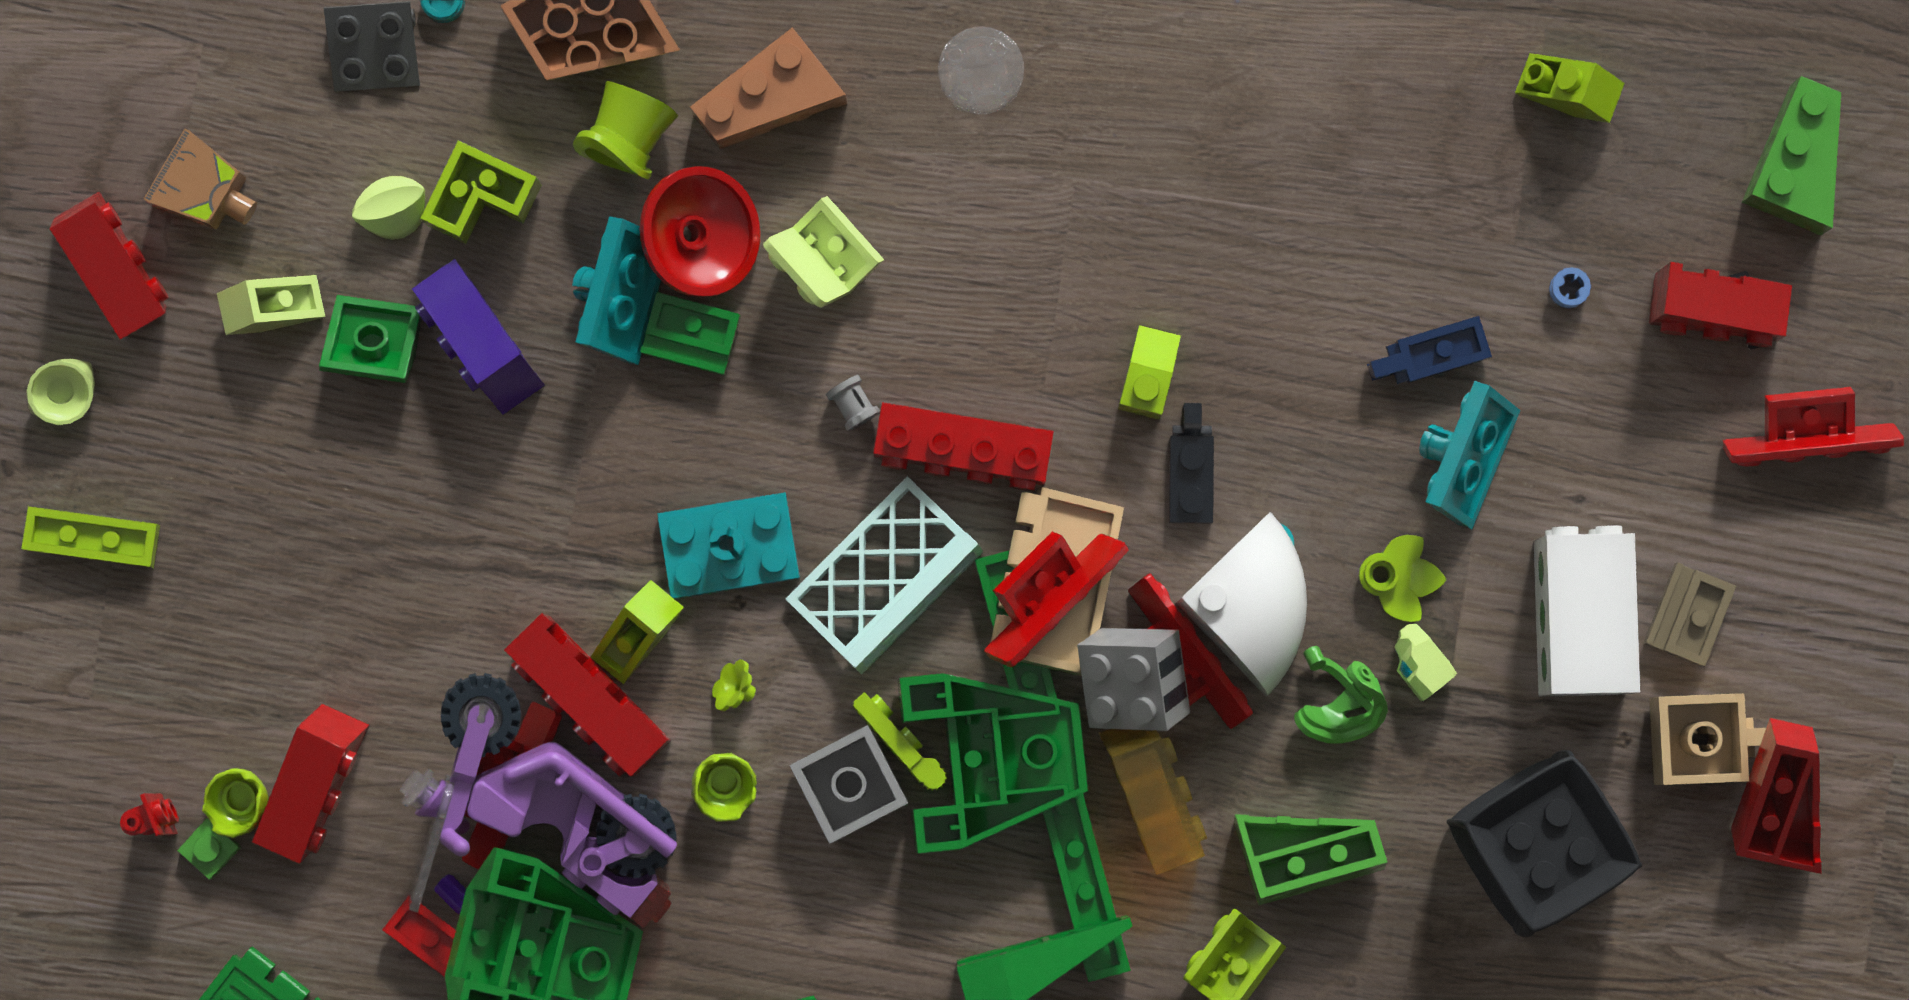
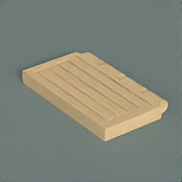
[991,487,1124,676]

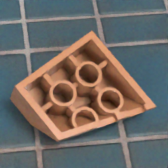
[501,0,680,81]

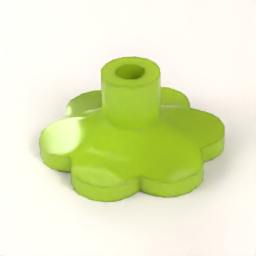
[712,659,756,712]

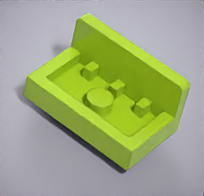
[1183,909,1286,1000]

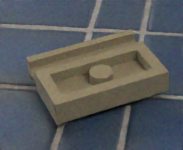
[1643,562,1736,667]

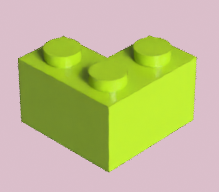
[420,140,542,244]

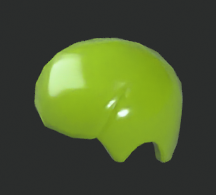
[691,753,757,822]
[202,768,269,838]

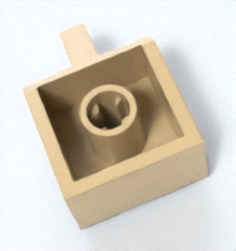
[1649,693,1766,785]

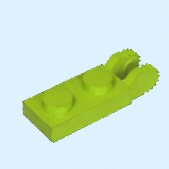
[853,692,947,791]

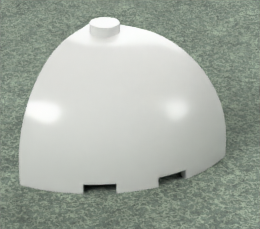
[1176,512,1307,696]

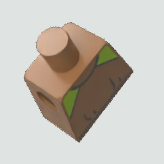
[144,129,257,229]

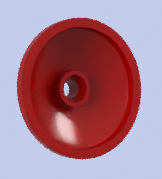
[640,166,761,297]

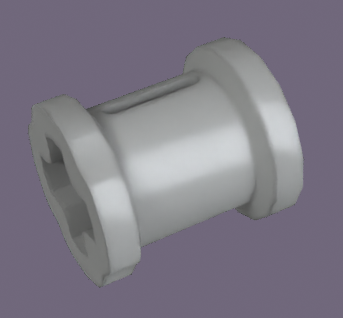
[825,375,880,431]

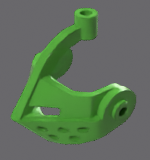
[1294,646,1388,743]

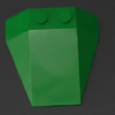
[445,847,643,1000]

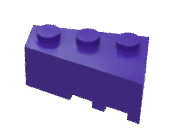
[412,259,545,415]

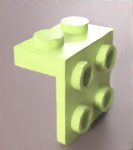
[763,196,884,308]

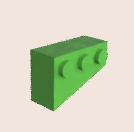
[1742,76,1841,235]
[1234,814,1388,905]

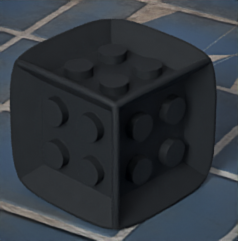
[1447,750,1642,937]

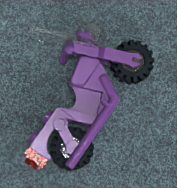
[399,673,677,928]

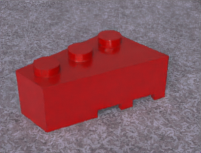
[49,192,169,340]
[1649,262,1792,347]
[252,704,369,864]
[1731,718,1822,874]

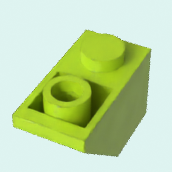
[1515,53,1625,123]

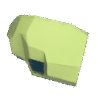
[1394,624,1457,701]

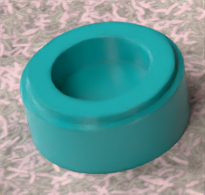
[420,0,465,23]

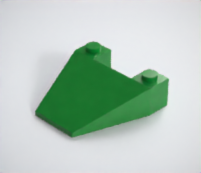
[897,673,1088,853]
[957,915,1133,1000]

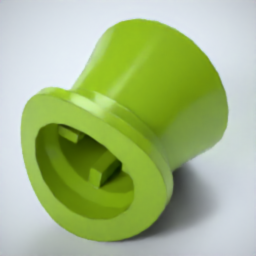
[573,81,678,180]

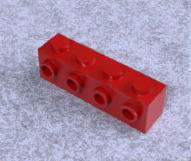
[873,402,1054,491]

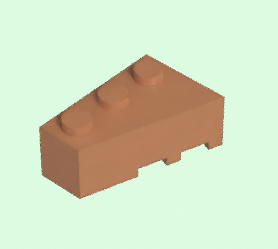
[690,27,847,149]

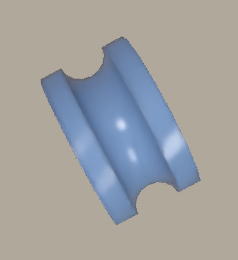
[1549,267,1591,308]

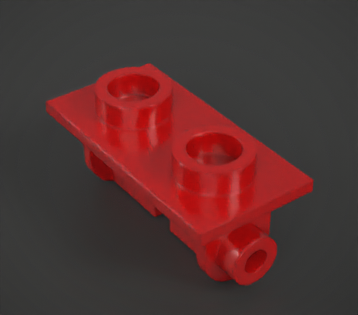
[120,793,179,836]

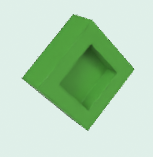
[177,818,241,880]

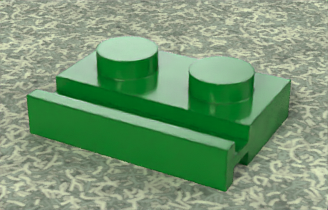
[640,292,741,376]

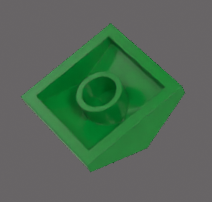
[319,295,421,383]

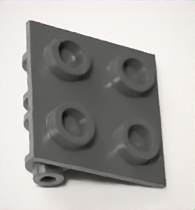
[324,1,420,92]

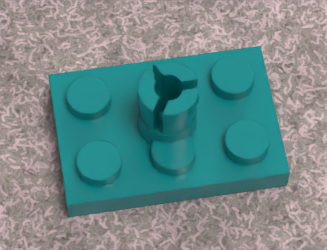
[572,216,661,365]
[1419,381,1521,529]
[657,492,800,599]

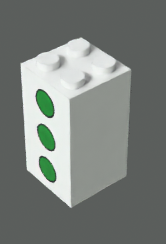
[1534,526,1640,697]

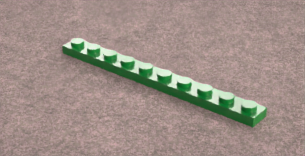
[975,550,1131,982]

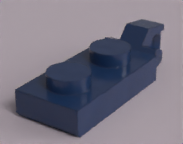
[1367,316,1492,384]

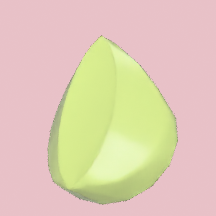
[352,176,425,240]
[26,359,95,425]

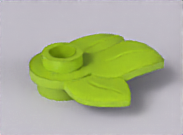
[1359,535,1446,622]

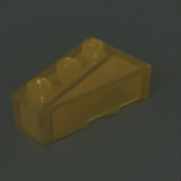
[1099,729,1207,875]

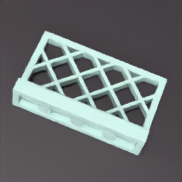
[786,476,983,675]

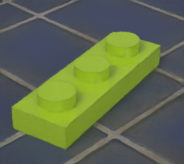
[21,506,160,568]

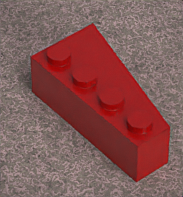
[504,613,671,777]

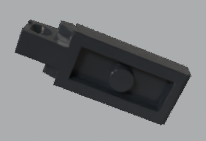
[1169,403,1214,524]

